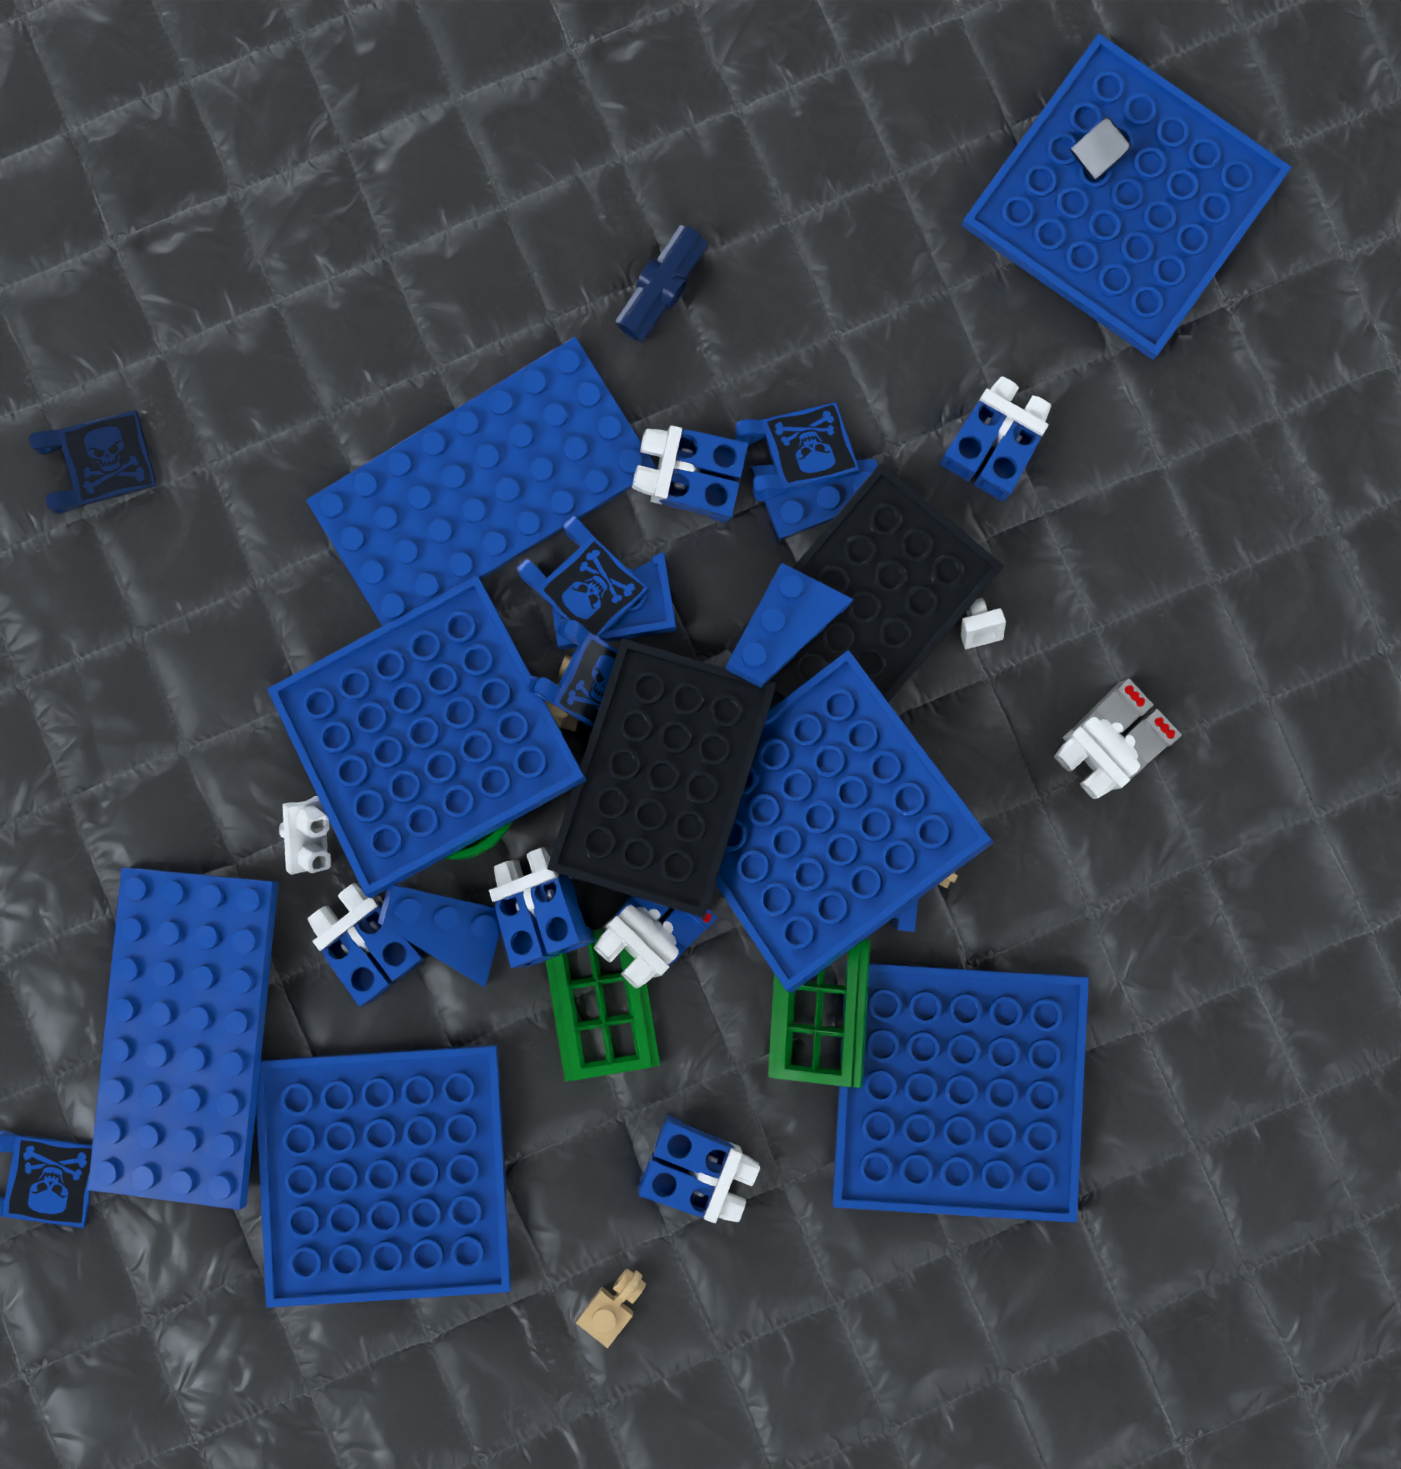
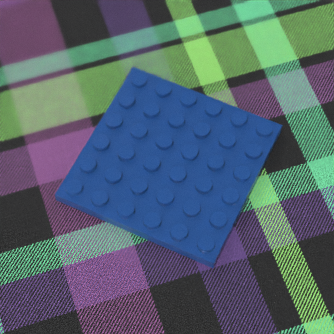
[961,33,1292,360]
[267,575,587,898]
[716,650,994,993]
[832,961,1089,1223]
[256,1044,512,1308]

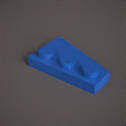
[751,459,878,541]
[552,552,677,650]
[725,563,853,688]
[378,885,501,988]

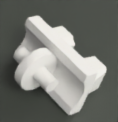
[279,796,331,875]

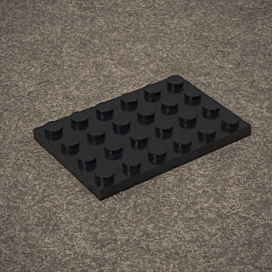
[726,463,1004,702]
[547,638,777,919]

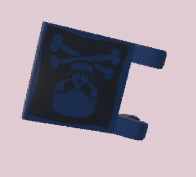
[29,410,157,514]

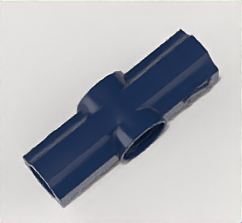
[615,225,708,343]

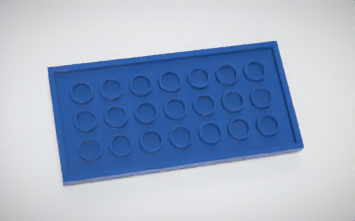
[306,337,657,626]
[88,867,279,1210]

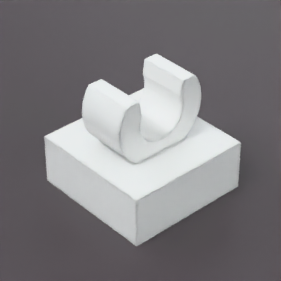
[960,598,1006,650]

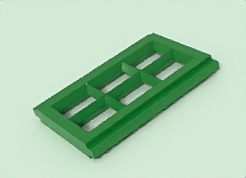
[546,928,660,1082]
[768,939,871,1088]

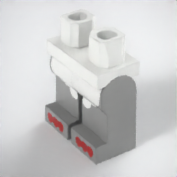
[1054,678,1182,799]

